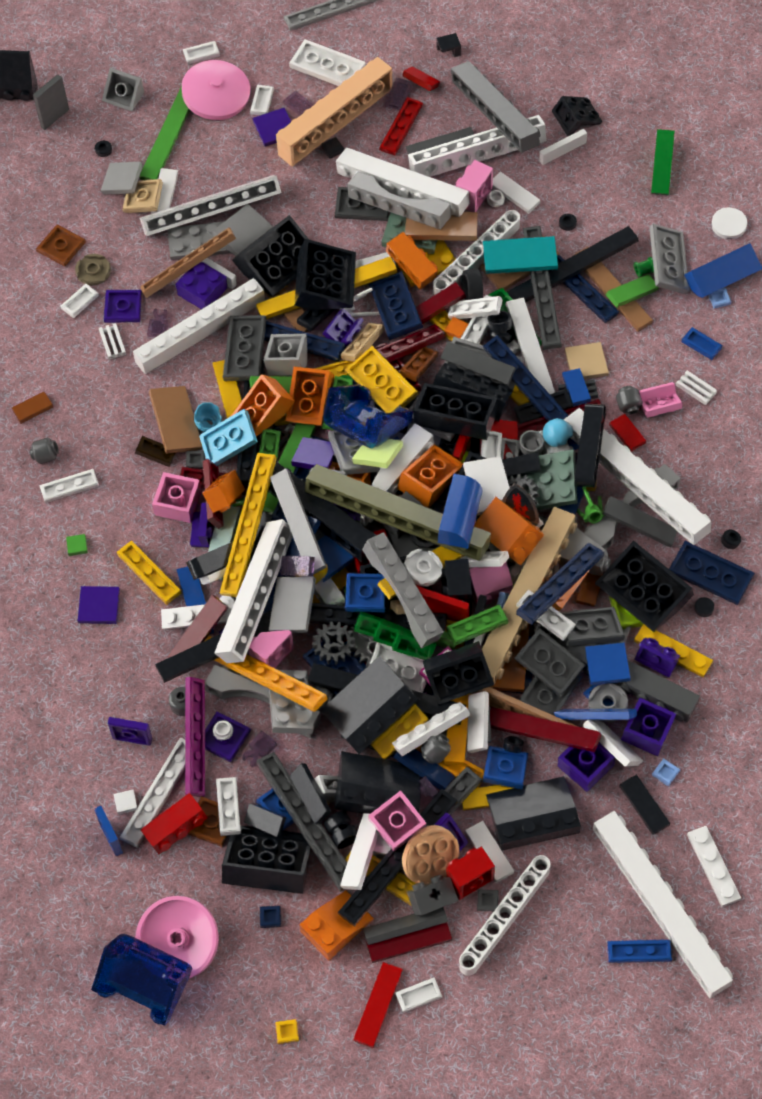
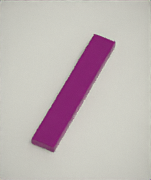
[185,677,205,797]

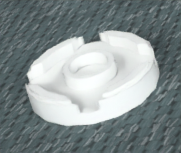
[711,207,747,239]
[403,549,443,586]

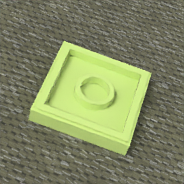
[352,436,403,468]

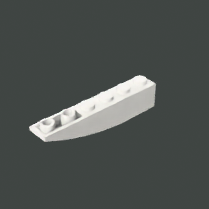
[360,424,434,527]

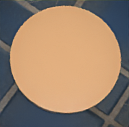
[402,825,459,884]

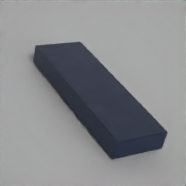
[394,749,455,790]

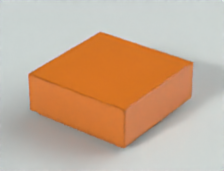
[444,317,469,338]

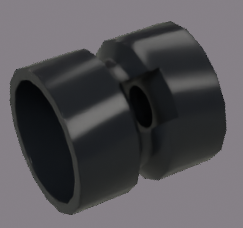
[487,311,514,345]
[323,811,358,849]

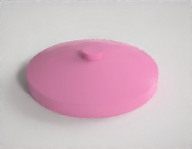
[182,60,250,120]
[135,896,219,981]

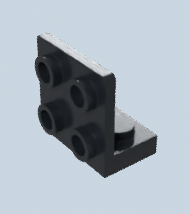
[552,96,602,136]

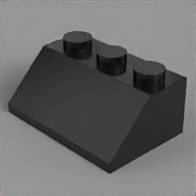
[423,641,494,705]

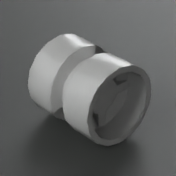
[519,430,544,456]

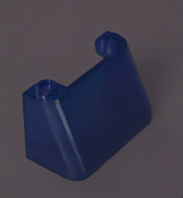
[323,384,413,448]
[91,934,192,1026]

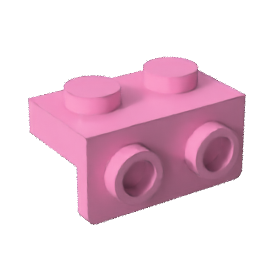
[639,382,682,418]

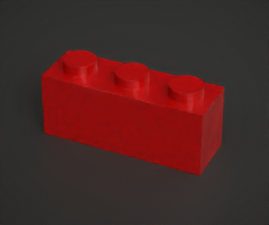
[140,793,208,855]

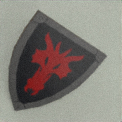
[502,483,540,524]

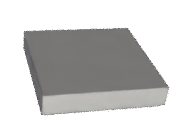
[101,162,143,194]

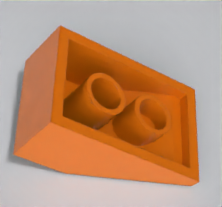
[285,367,334,426]
[230,374,295,437]
[397,445,463,508]
[474,496,544,566]
[299,890,374,961]

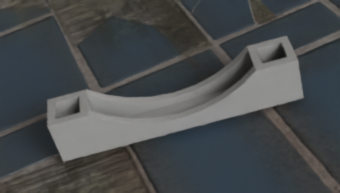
[347,171,451,230]
[584,464,681,550]
[362,532,444,649]
[205,665,321,738]

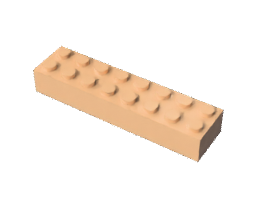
[276,57,393,167]

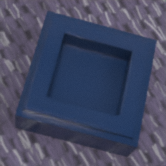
[260,906,281,928]

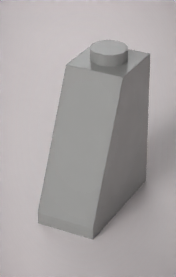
[559,527,611,576]

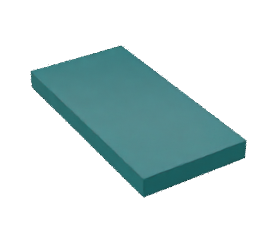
[483,236,558,274]

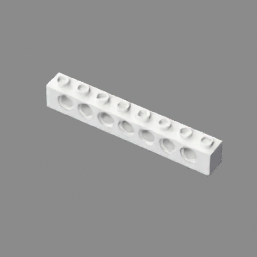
[408,115,546,177]

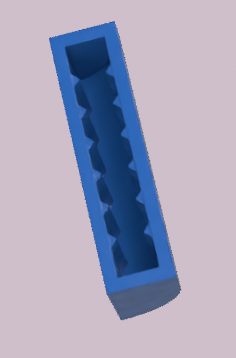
[684,243,762,298]
[437,474,483,549]

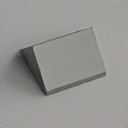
[102,67,144,111]

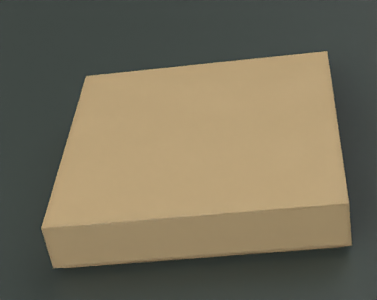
[122,179,163,213]
[565,342,609,379]

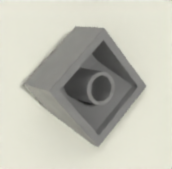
[264,334,307,376]

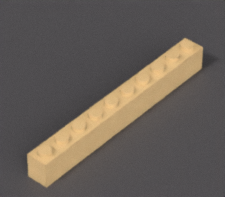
[482,507,577,684]

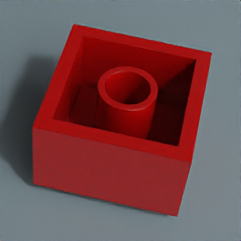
[446,846,495,900]

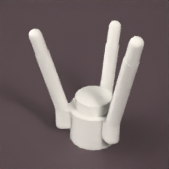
[339,288,380,317]

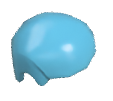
[194,402,222,432]
[543,418,573,447]

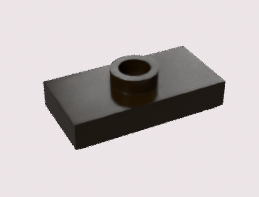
[135,436,176,467]

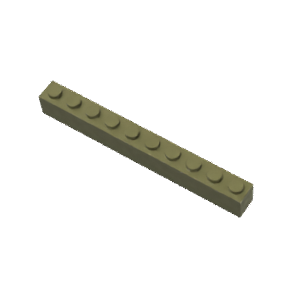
[305,464,491,561]

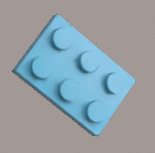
[199,409,258,466]

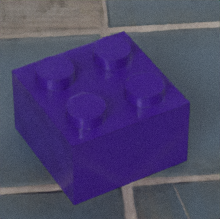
[176,262,228,310]
[621,697,676,757]
[557,742,615,792]

